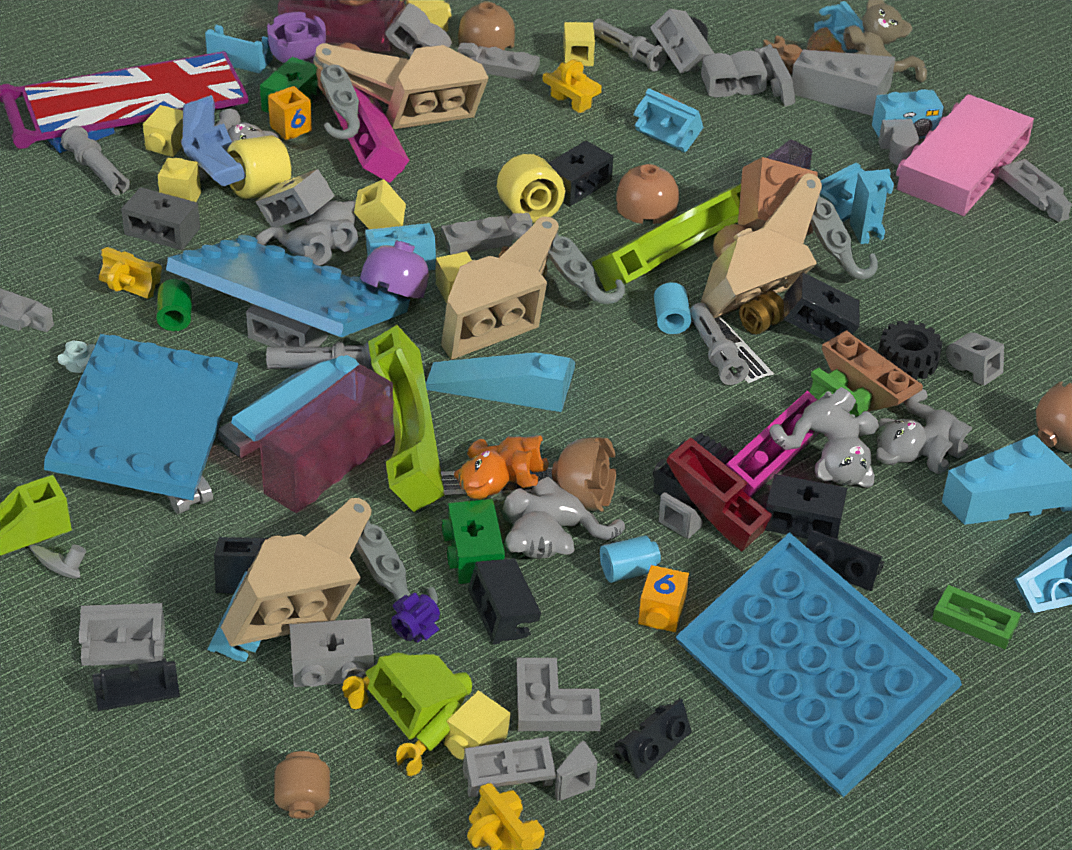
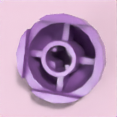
[267,12,326,63]
[360,240,429,298]

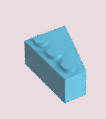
[942,435,1072,525]

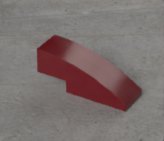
[666,437,772,552]

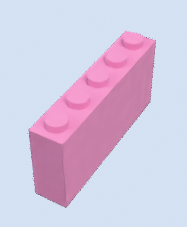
[896,94,1034,216]

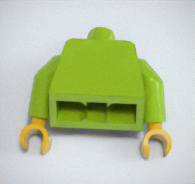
[342,652,472,776]

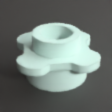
[57,341,95,373]

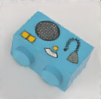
[872,89,944,138]

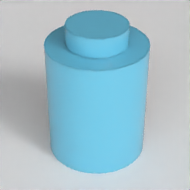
[654,283,691,334]
[600,535,661,583]

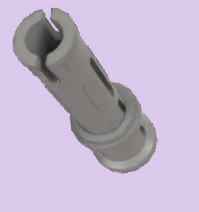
[593,18,667,71]
[61,126,130,195]
[689,303,749,385]
[266,342,373,373]

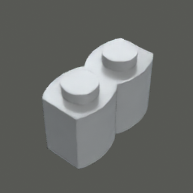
[385,3,452,57]
[701,51,767,97]

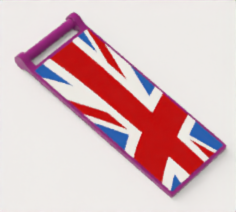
[0,51,248,149]

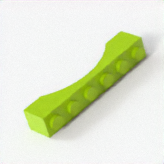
[591,183,741,291]
[368,325,445,512]
[0,475,72,556]

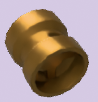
[739,291,784,335]

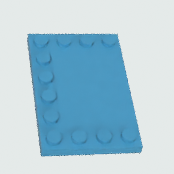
[166,235,410,337]
[44,334,238,501]
[676,533,962,797]

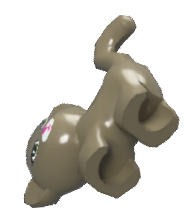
[843,0,927,82]

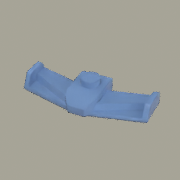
[181,95,245,186]

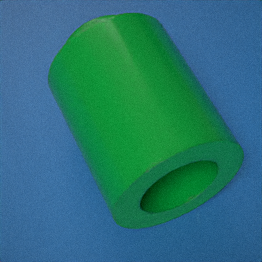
[156,279,192,331]

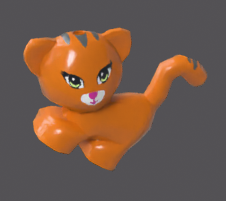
[454,435,549,500]

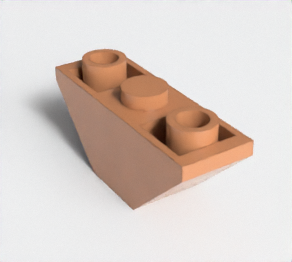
[822,331,923,412]

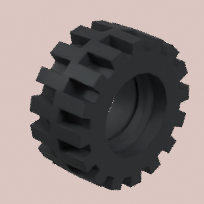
[878,320,942,380]

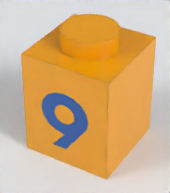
[268,86,312,140]
[638,565,689,632]

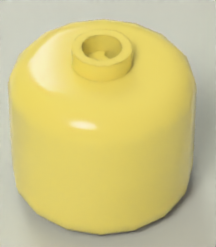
[227,135,291,199]
[497,154,565,223]

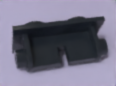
[806,529,884,591]
[92,658,180,711]
[612,698,692,779]

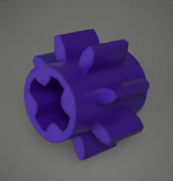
[391,592,440,643]

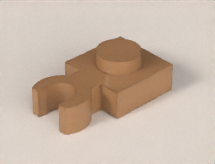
[763,36,803,74]

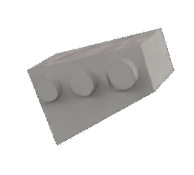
[792,50,896,116]

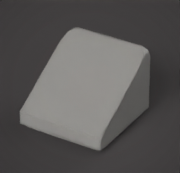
[658,492,703,539]
[555,741,597,801]

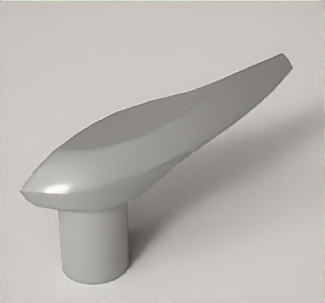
[29,544,86,579]

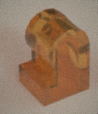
[807,27,845,53]

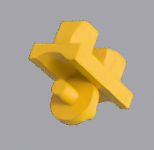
[542,59,602,113]
[98,247,162,299]
[467,783,545,850]

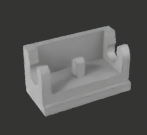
[650,9,715,73]
[79,603,165,666]
[463,737,556,797]

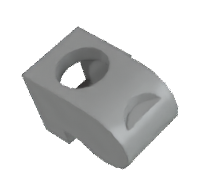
[878,119,919,165]
[946,332,1004,386]

